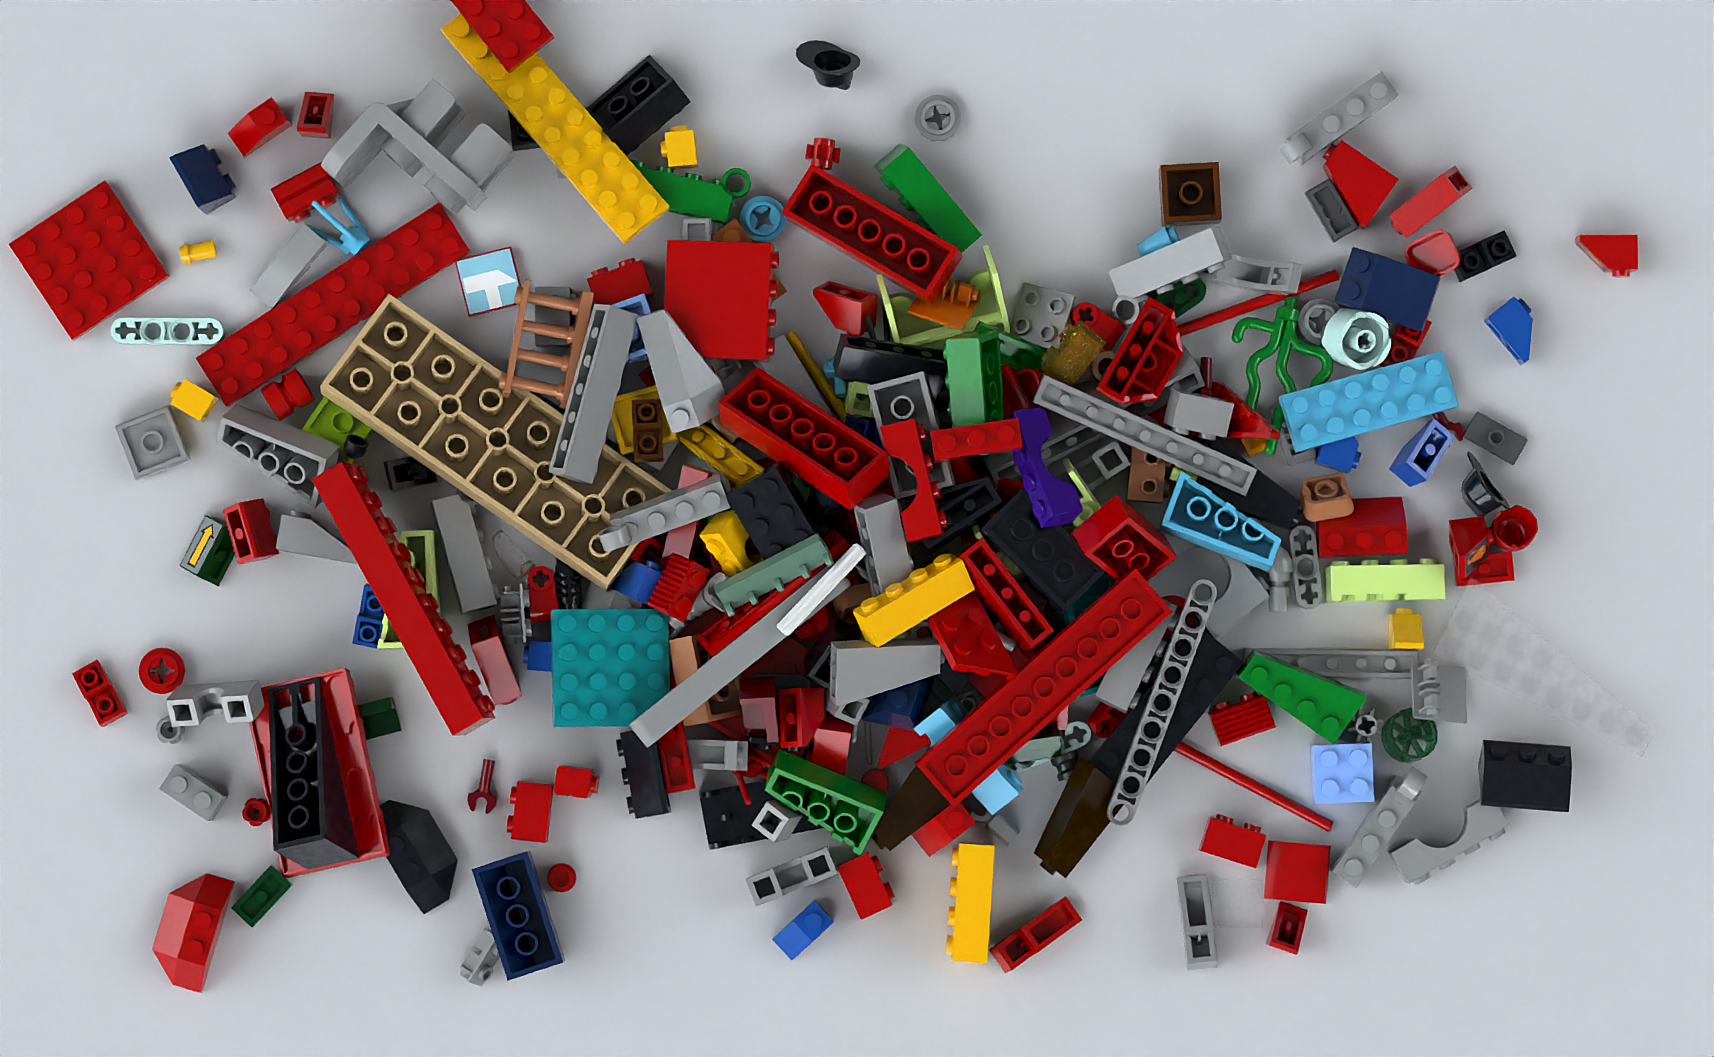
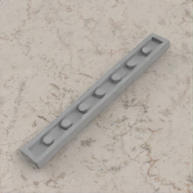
[1032,375,1257,496]

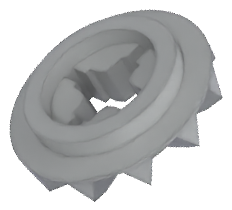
[915,95,961,141]
[1298,298,1340,345]

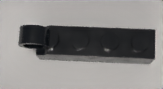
[833,333,950,412]

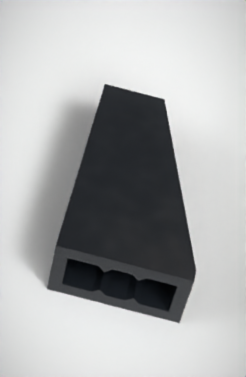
[1196,438,1303,530]

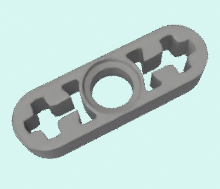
[1288,525,1322,609]

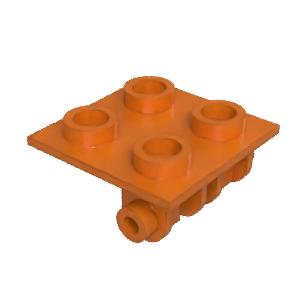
[908,278,981,331]

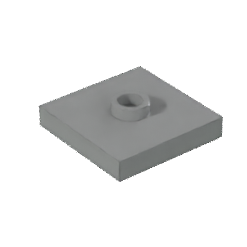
[115,405,191,480]

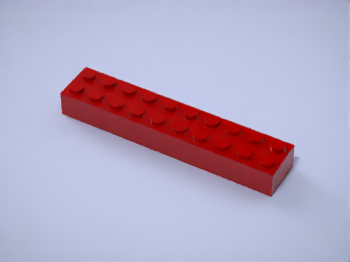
[311,462,496,736]

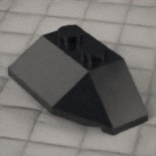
[380,800,458,914]

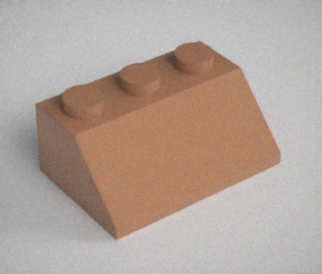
[668,633,742,727]

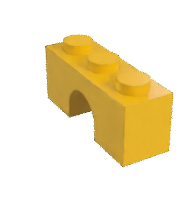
[699,510,764,578]

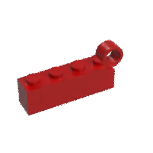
[956,538,1054,659]

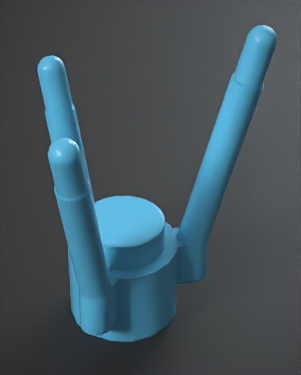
[307,198,370,256]

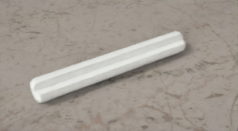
[777,543,866,636]

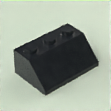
[586,55,691,156]
[616,730,671,819]
[1478,740,1572,812]

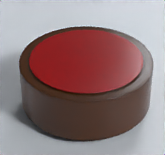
[861,769,890,793]

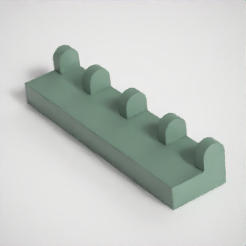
[714,533,834,617]

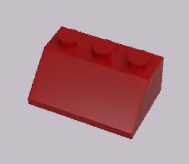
[1316,497,1408,558]

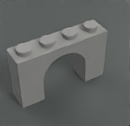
[1162,532,1270,639]

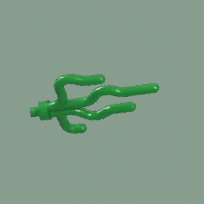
[1231,297,1333,455]

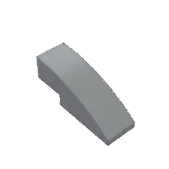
[250,223,328,309]
[1177,874,1217,970]

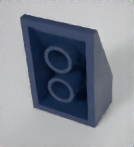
[1334,247,1441,332]

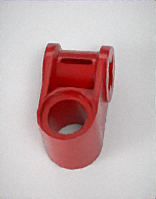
[1070,302,1127,351]
[527,566,559,623]

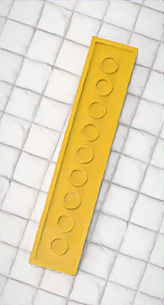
[441,13,669,245]

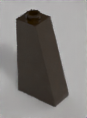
[871,743,950,851]
[1034,757,1124,879]

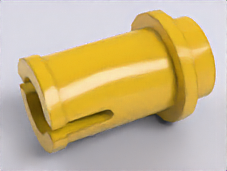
[179,239,217,265]

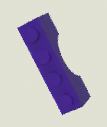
[1007,407,1083,528]

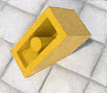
[1388,608,1424,650]

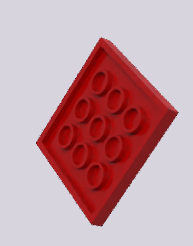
[9,180,170,341]

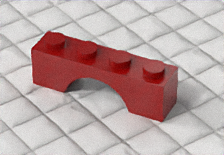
[880,418,948,543]

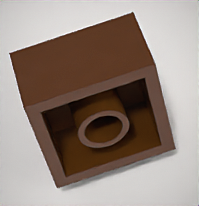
[1158,162,1222,227]

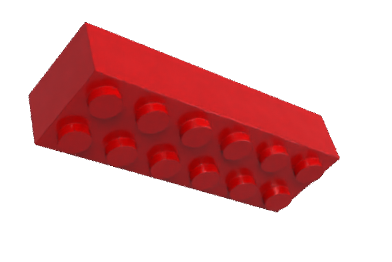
[781,164,963,306]
[718,367,890,511]

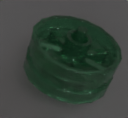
[1381,708,1438,763]

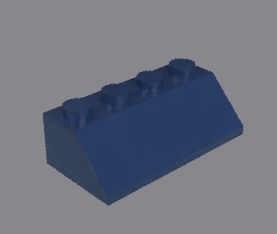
[472,850,566,981]

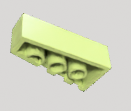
[377,530,441,649]
[1325,559,1445,603]

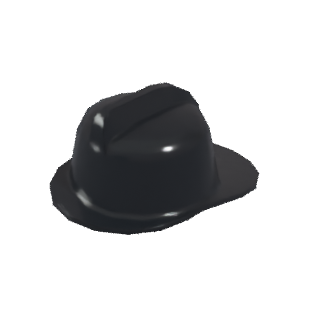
[796,40,860,90]
[1461,451,1510,517]

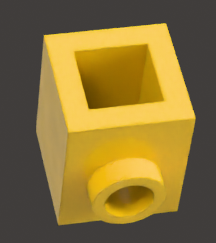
[660,126,698,170]
[170,379,219,423]

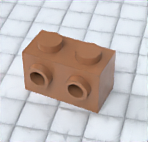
[1126,446,1171,504]

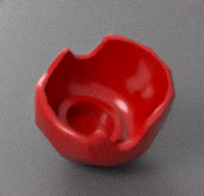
[1491,505,1538,552]

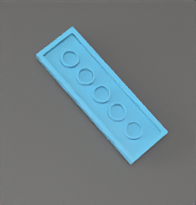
[1278,351,1459,453]

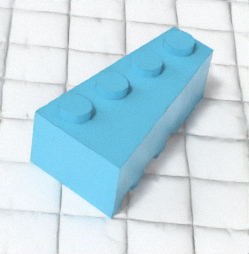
[1159,471,1281,572]
[914,698,1024,815]

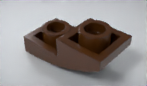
[632,399,664,463]

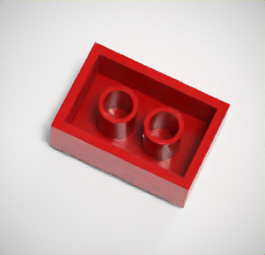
[1072,495,1177,581]

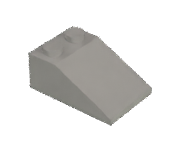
[275,510,358,564]

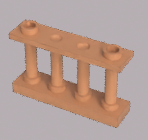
[498,279,594,409]

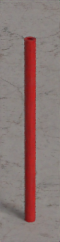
[1177,269,1339,337]
[1174,742,1333,832]

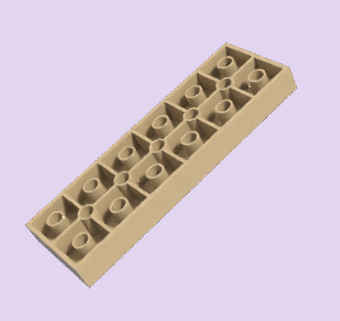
[320,294,672,592]

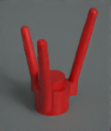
[732,747,772,805]

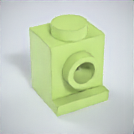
[844,381,874,418]

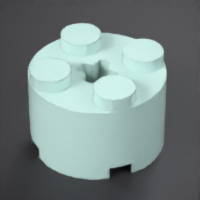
[1322,308,1391,370]

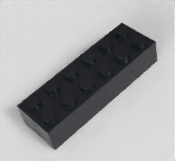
[1088,626,1244,794]

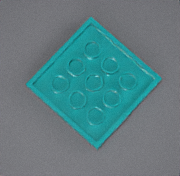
[551,609,670,727]

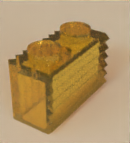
[1040,321,1107,387]

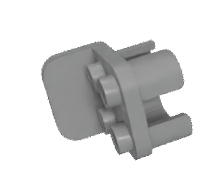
[321,78,517,215]

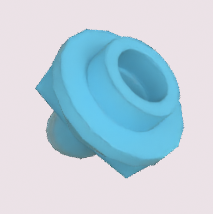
[823,356,846,398]

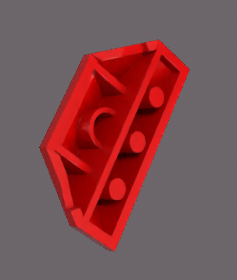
[1096,297,1184,404]
[152,873,235,993]

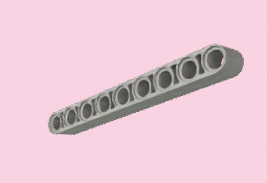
[629,563,851,748]
[1107,579,1217,826]

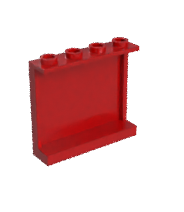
[664,240,779,362]

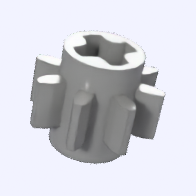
[1347,708,1383,743]

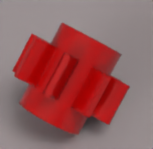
[805,138,841,170]

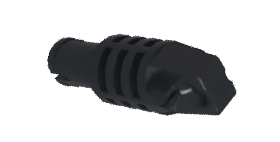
[554,558,582,609]

